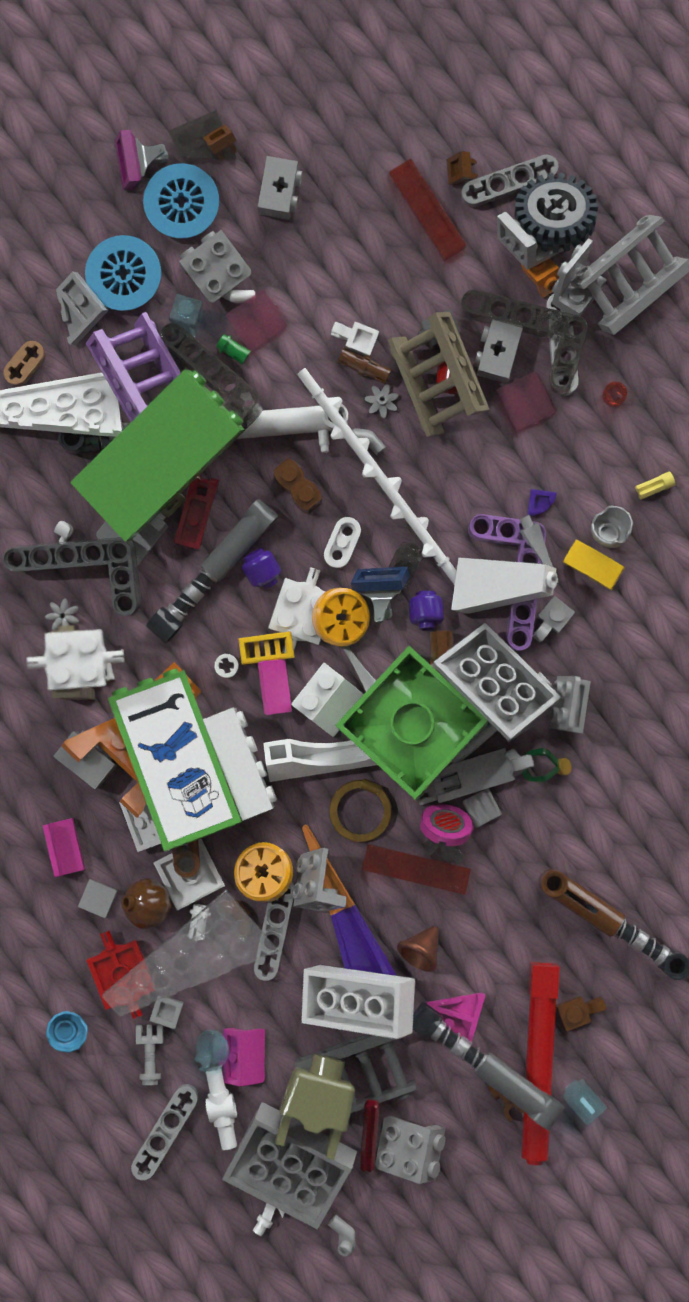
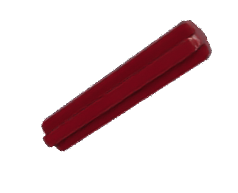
[360,1099,379,1172]

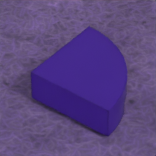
[527,489,557,516]

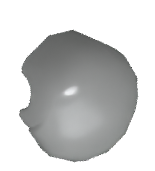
[590,505,633,548]

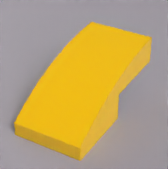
[563,539,625,591]

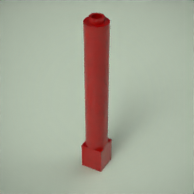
[521,962,560,1165]

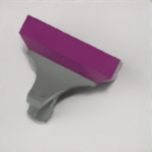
[114,130,168,190]

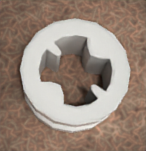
[215,654,239,678]

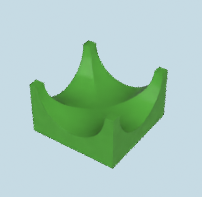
[335,646,489,801]

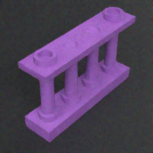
[86,312,181,422]

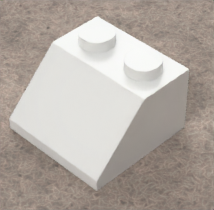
[291,663,364,737]

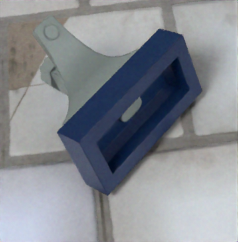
[351,567,410,623]

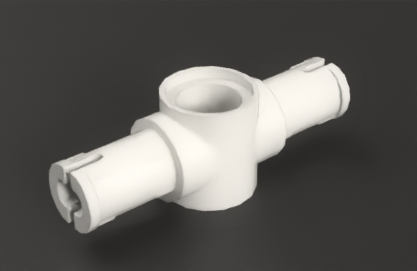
[206,1066,237,1150]

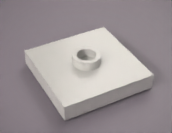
[154,839,225,911]

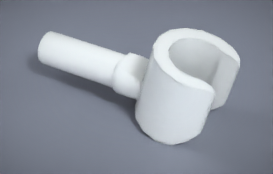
[54,521,73,542]

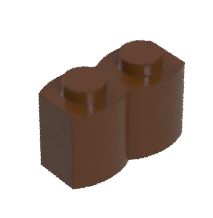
[273,458,322,514]

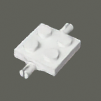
[268,567,326,653]
[27,630,124,690]

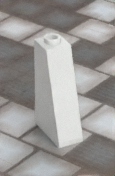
[451,558,558,614]

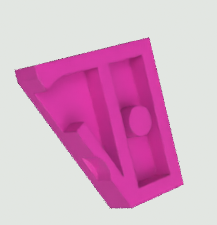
[427,993,486,1042]

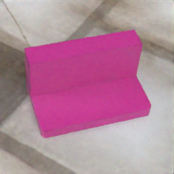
[258,659,292,715]
[43,818,85,878]
[223,1028,265,1086]

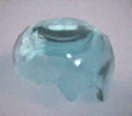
[195,1029,230,1072]

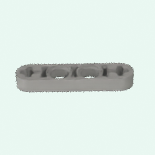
[461,154,559,208]
[254,882,294,981]
[131,1084,198,1180]

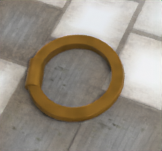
[329,778,392,842]

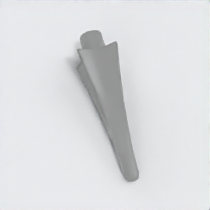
[520,515,558,582]
[343,646,376,691]

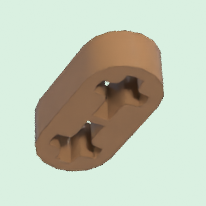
[3,341,46,387]

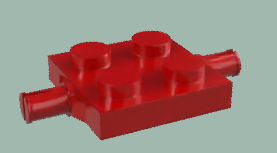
[86,930,156,1019]

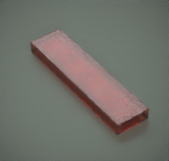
[389,158,467,261]
[362,844,471,895]

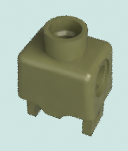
[275,1054,355,1160]

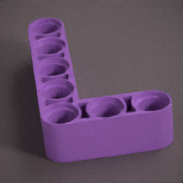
[468,514,546,652]

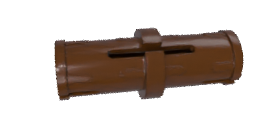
[337,347,392,384]

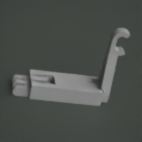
[418,748,534,805]

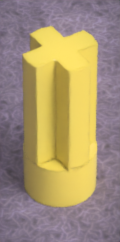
[635,471,676,499]

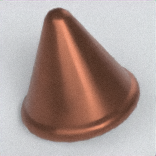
[397,926,439,972]

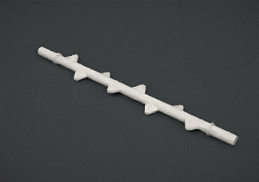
[297,368,457,585]

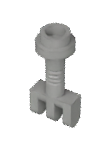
[136,1024,164,1085]

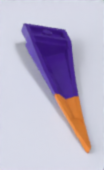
[302,824,397,976]

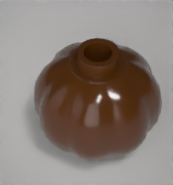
[121,878,172,929]

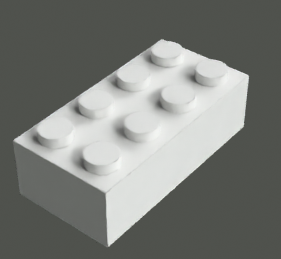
[203,708,277,821]
[302,965,415,1039]

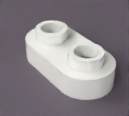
[324,517,361,569]

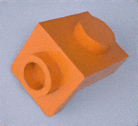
[521,258,560,298]

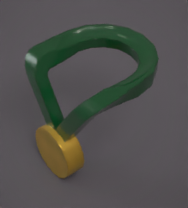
[522,748,571,782]

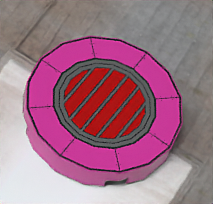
[420,803,474,846]

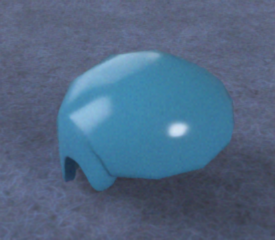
[46,1011,88,1053]

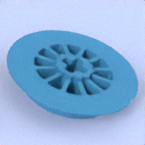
[143,163,219,238]
[85,235,161,311]

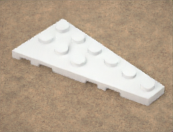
[0,373,123,437]

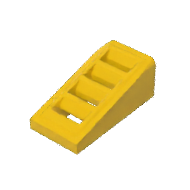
[238,631,295,665]

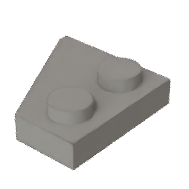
[56,271,108,346]

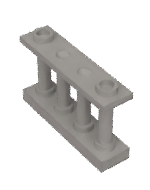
[570,215,689,335]

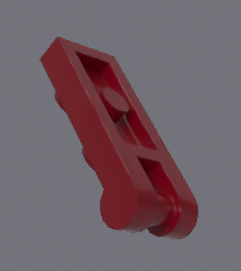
[174,475,219,551]

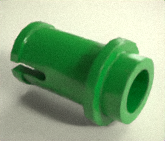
[216,334,251,365]

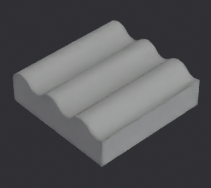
[462,788,502,828]
[78,879,118,918]

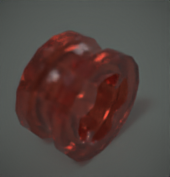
[602,381,627,407]

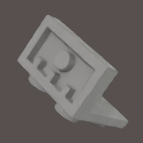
[497,212,564,270]
[551,238,607,320]
[292,848,346,912]

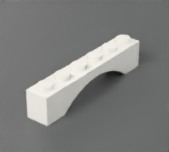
[263,739,377,782]

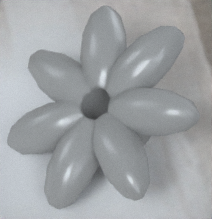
[365,384,399,418]
[45,599,79,631]

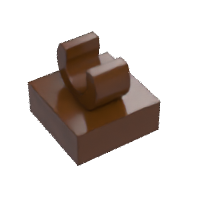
[203,124,237,161]
[447,151,478,186]

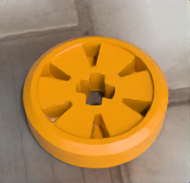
[312,588,370,646]
[234,842,293,902]

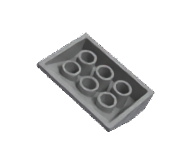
[432,623,561,741]
[222,1102,357,1229]

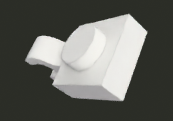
[331,322,379,357]

